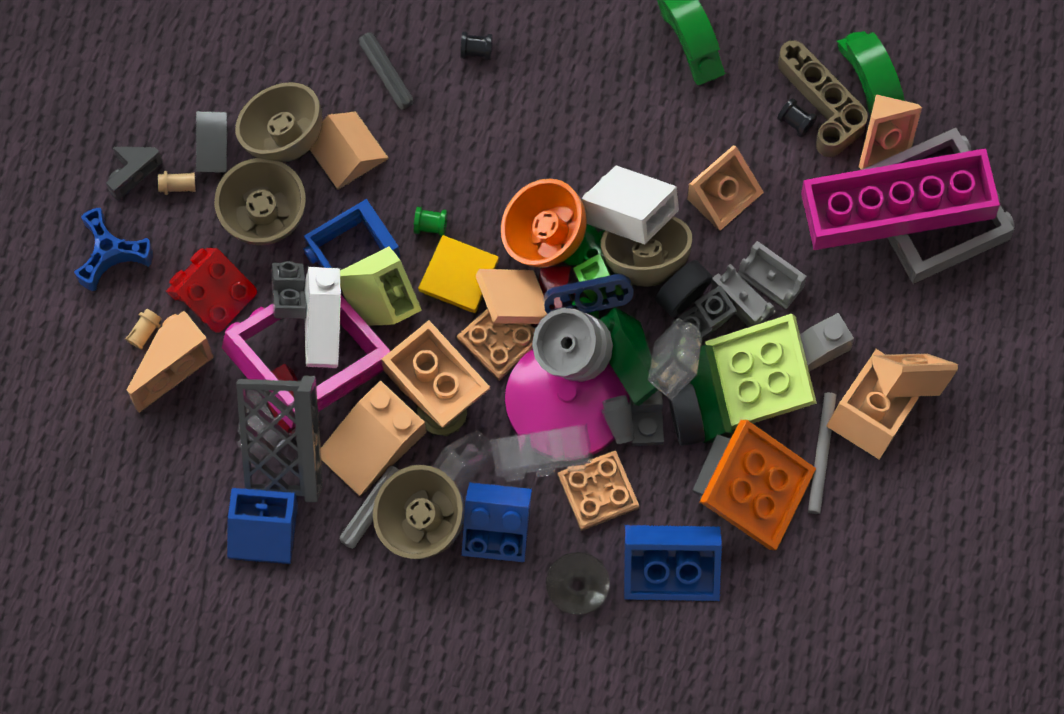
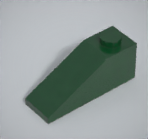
[600,307,661,406]

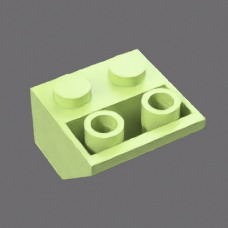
[340,247,422,326]

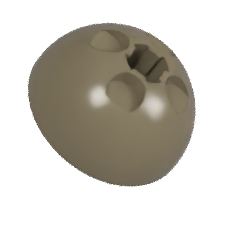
[235,83,323,163]
[214,158,306,246]
[601,216,692,287]
[373,465,465,559]

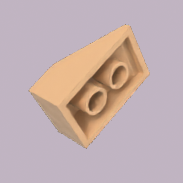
[127,311,214,413]
[381,320,490,428]
[826,349,920,460]
[321,380,426,497]

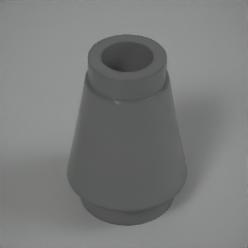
[601,395,635,444]

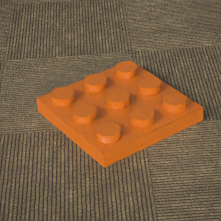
[700,420,816,550]

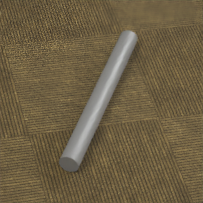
[808,392,837,515]

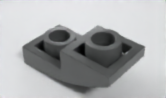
[196,111,227,172]
[272,261,306,319]
[671,285,738,349]

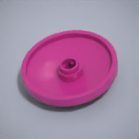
[505,349,629,460]

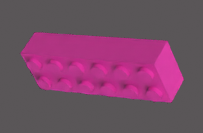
[801,148,1000,250]

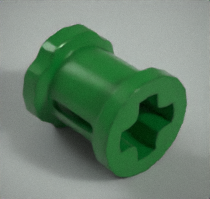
[414,207,448,237]

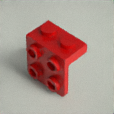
[166,248,257,333]

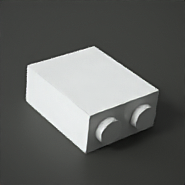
[581,166,679,245]

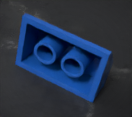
[624,525,722,601]

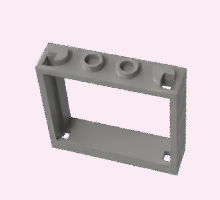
[862,128,1015,284]

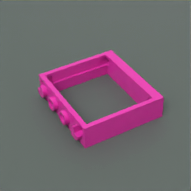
[222,295,391,429]

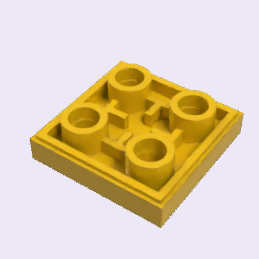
[418,235,499,313]

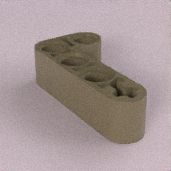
[778,40,868,157]

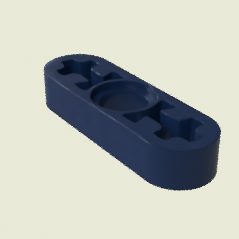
[543,274,633,314]

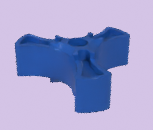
[74,208,153,291]

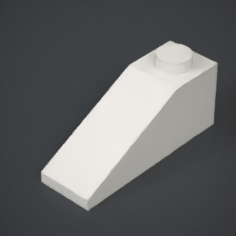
[304,267,341,368]

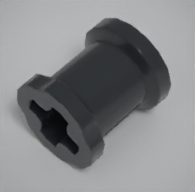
[460,32,493,60]
[777,98,817,137]

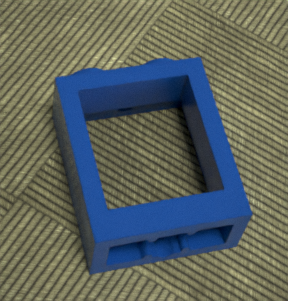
[303,199,400,292]

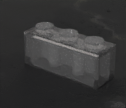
[648,318,702,400]
[491,423,593,482]

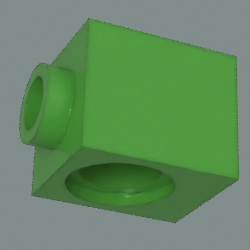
[573,254,623,302]

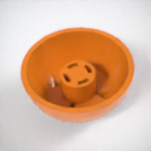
[501,179,587,267]

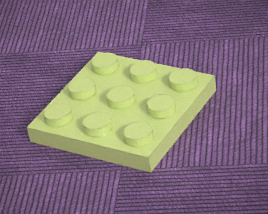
[705,314,817,430]

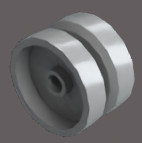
[532,308,613,382]

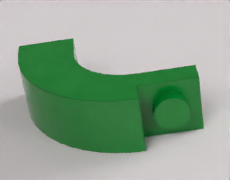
[657,0,725,85]
[837,31,905,116]

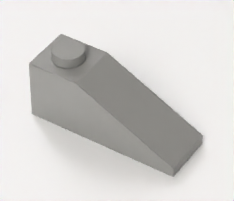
[800,313,854,371]

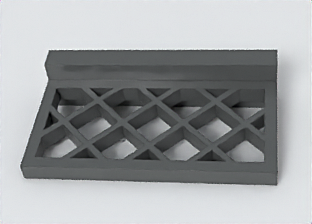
[236,376,323,502]

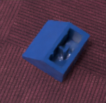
[462,482,532,562]
[227,488,298,564]

